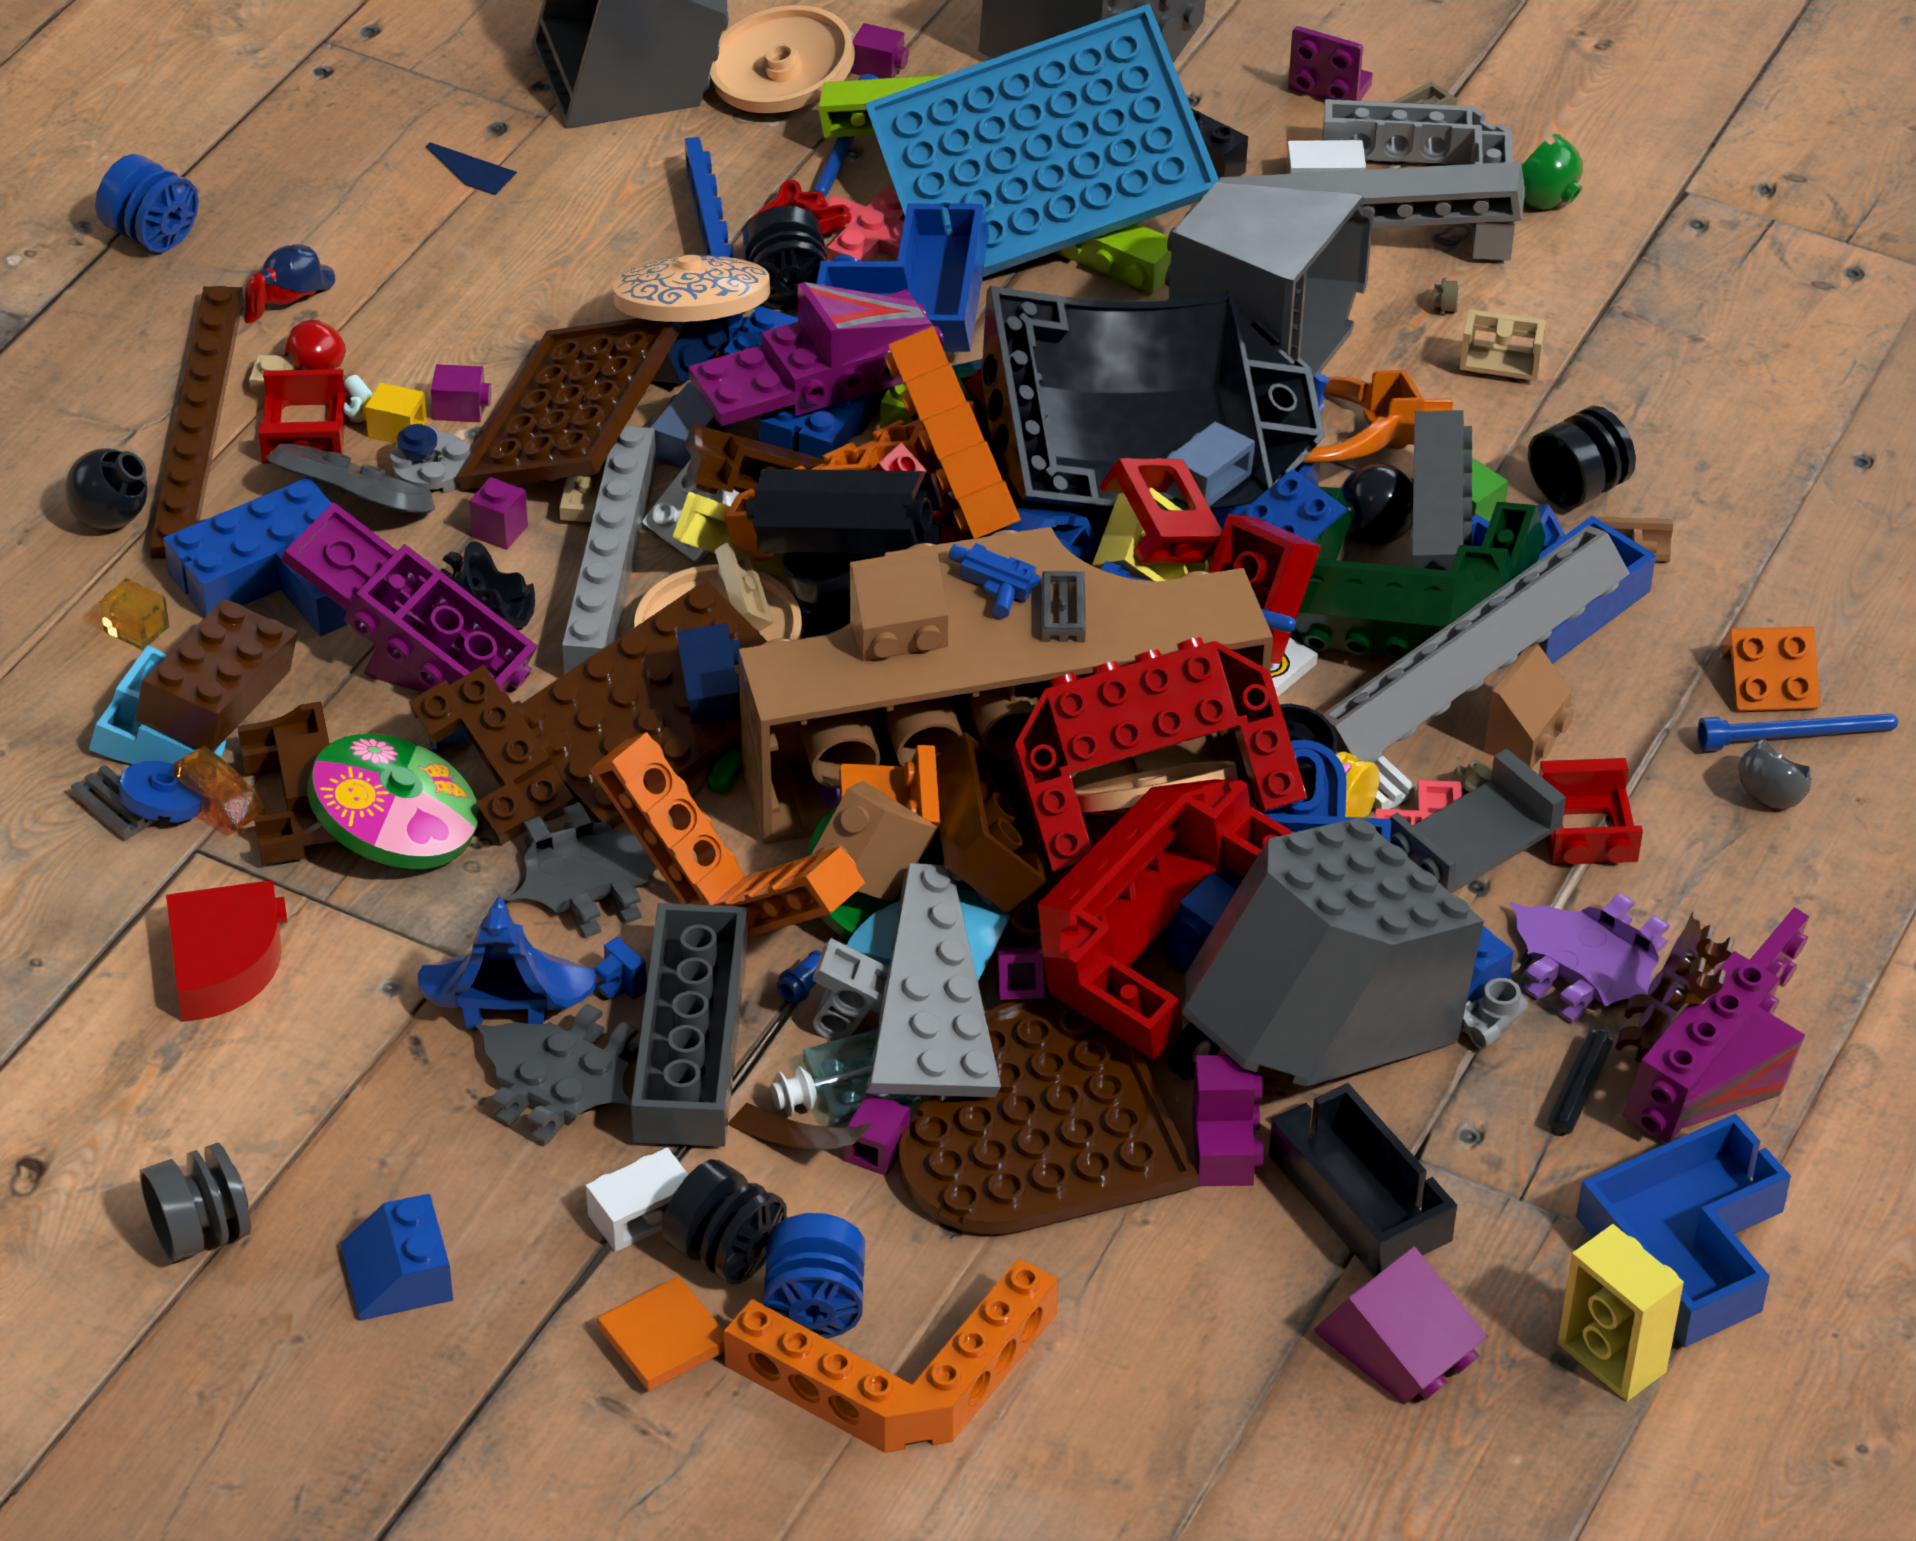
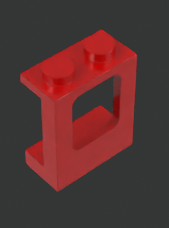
[258,369,347,464]
[1099,458,1222,563]
[1539,758,1643,865]

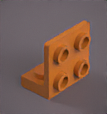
[1721,626,1820,712]
[839,745,940,848]

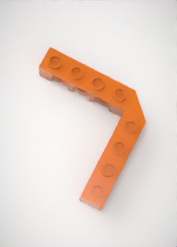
[590,732,865,938]
[724,1258,1059,1453]

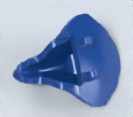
[418,895,597,1030]

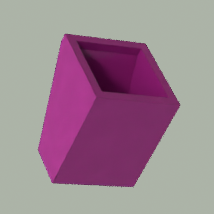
[1314,1246,1488,1405]

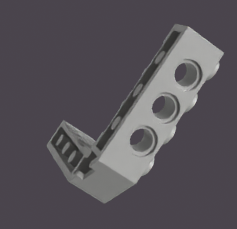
[1322,99,1515,261]

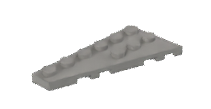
[866,863,1001,1097]

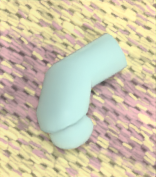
[344,375,373,423]

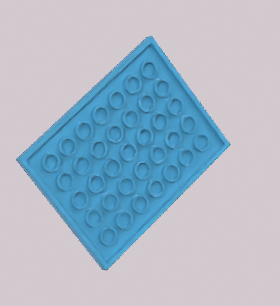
[865,3,1220,277]

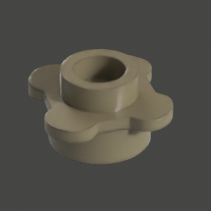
[1454,760,1492,794]

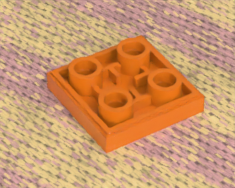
[597,1276,725,1392]

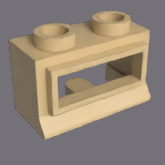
[1459,309,1546,381]

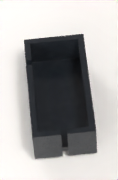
[1269,1083,1457,1277]

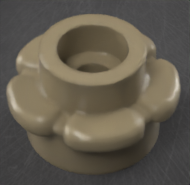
[1433,278,1458,315]

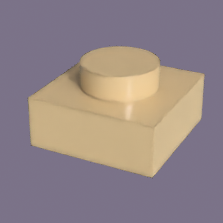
[249,354,298,393]

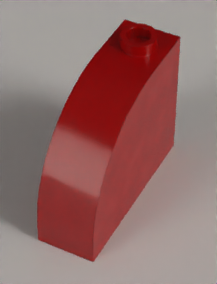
[166,880,288,1022]

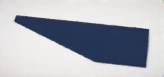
[426,142,517,195]

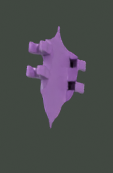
[1509,893,1670,1023]

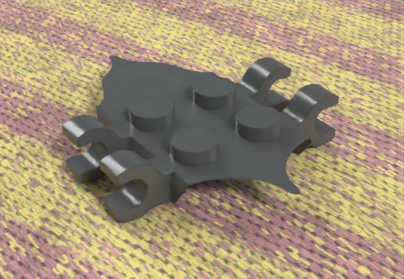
[506,803,657,938]
[476,1004,639,1145]

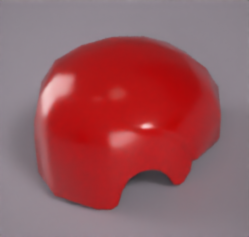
[282,320,346,370]

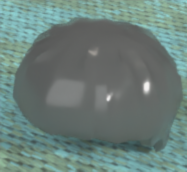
[1738,739,1812,809]

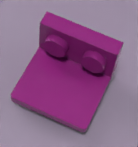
[1288,26,1373,101]

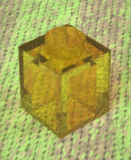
[99,578,170,651]

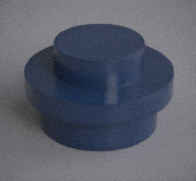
[397,424,438,461]

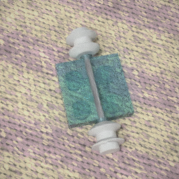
[771,1028,920,1126]

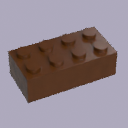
[135,599,298,754]
[936,732,1046,914]

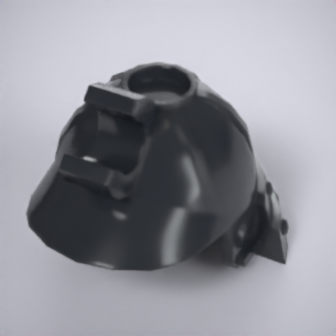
[440,541,535,628]

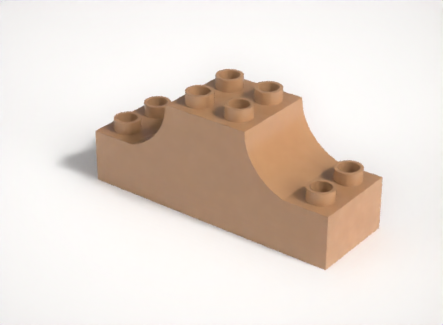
[739,527,1273,844]

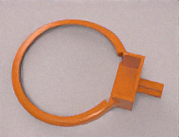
[1301,370,1453,463]

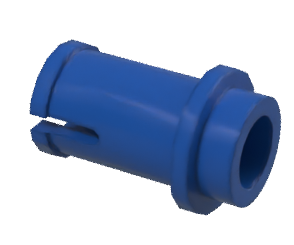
[777,950,822,1003]

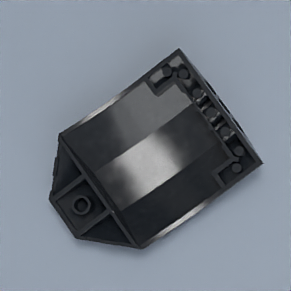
[981,286,1325,511]

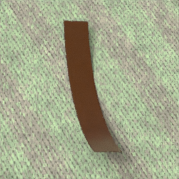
[728,1103,874,1150]

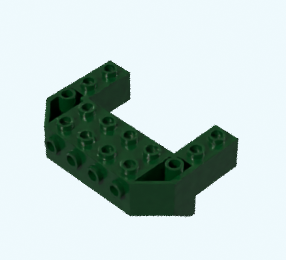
[1292,486,1546,659]

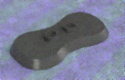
[266,444,435,513]

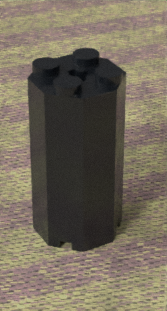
[746,469,942,556]

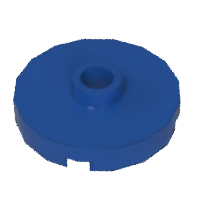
[119,761,206,823]

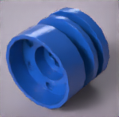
[95,154,199,253]
[763,1213,865,1338]

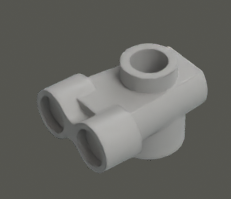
[1460,978,1528,1049]

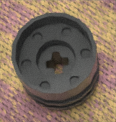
[139,1142,251,1262]

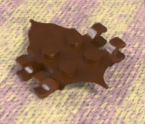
[1615,912,1735,1063]

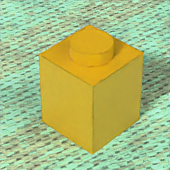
[362,382,427,443]

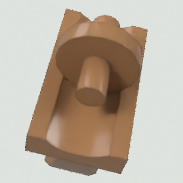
[1599,516,1673,562]

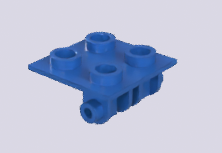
[1238,468,1348,542]

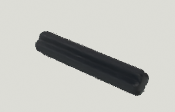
[1548,1029,1613,1135]

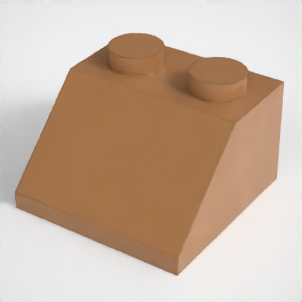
[850,548,948,662]
[1484,644,1574,768]
[811,781,937,903]

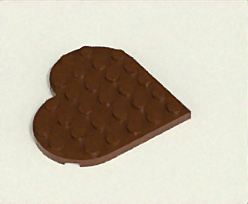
[899,995,1198,1236]

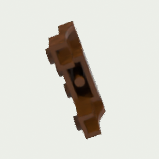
[684,423,825,494]
[409,665,575,846]
[237,701,338,865]

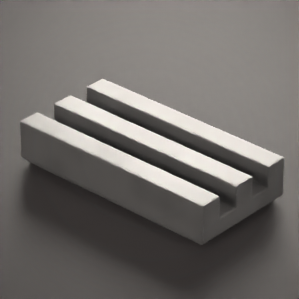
[1041,571,1086,642]
[71,765,160,841]

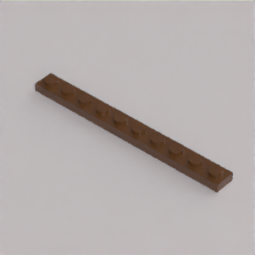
[149,286,244,559]

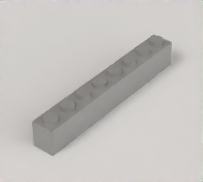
[1219,162,1525,228]
[562,426,656,675]
[1322,525,1630,763]

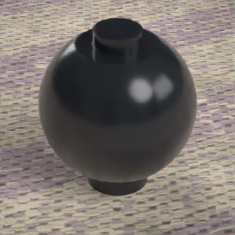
[65,448,147,530]
[1341,463,1414,544]

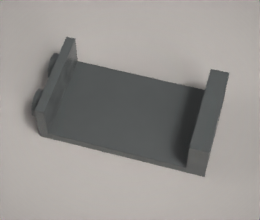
[1390,748,1566,893]

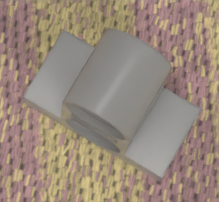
[812,938,888,1041]

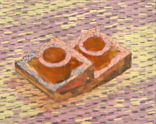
[173,746,265,831]

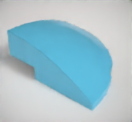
[88,645,226,771]
[846,889,1013,981]

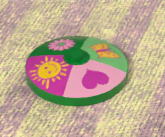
[307,734,479,869]

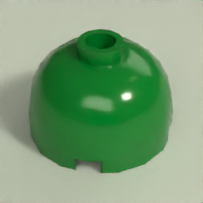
[1522,133,1583,210]

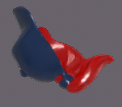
[245,244,335,323]

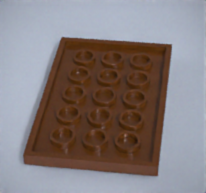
[456,318,685,490]
[522,580,767,828]

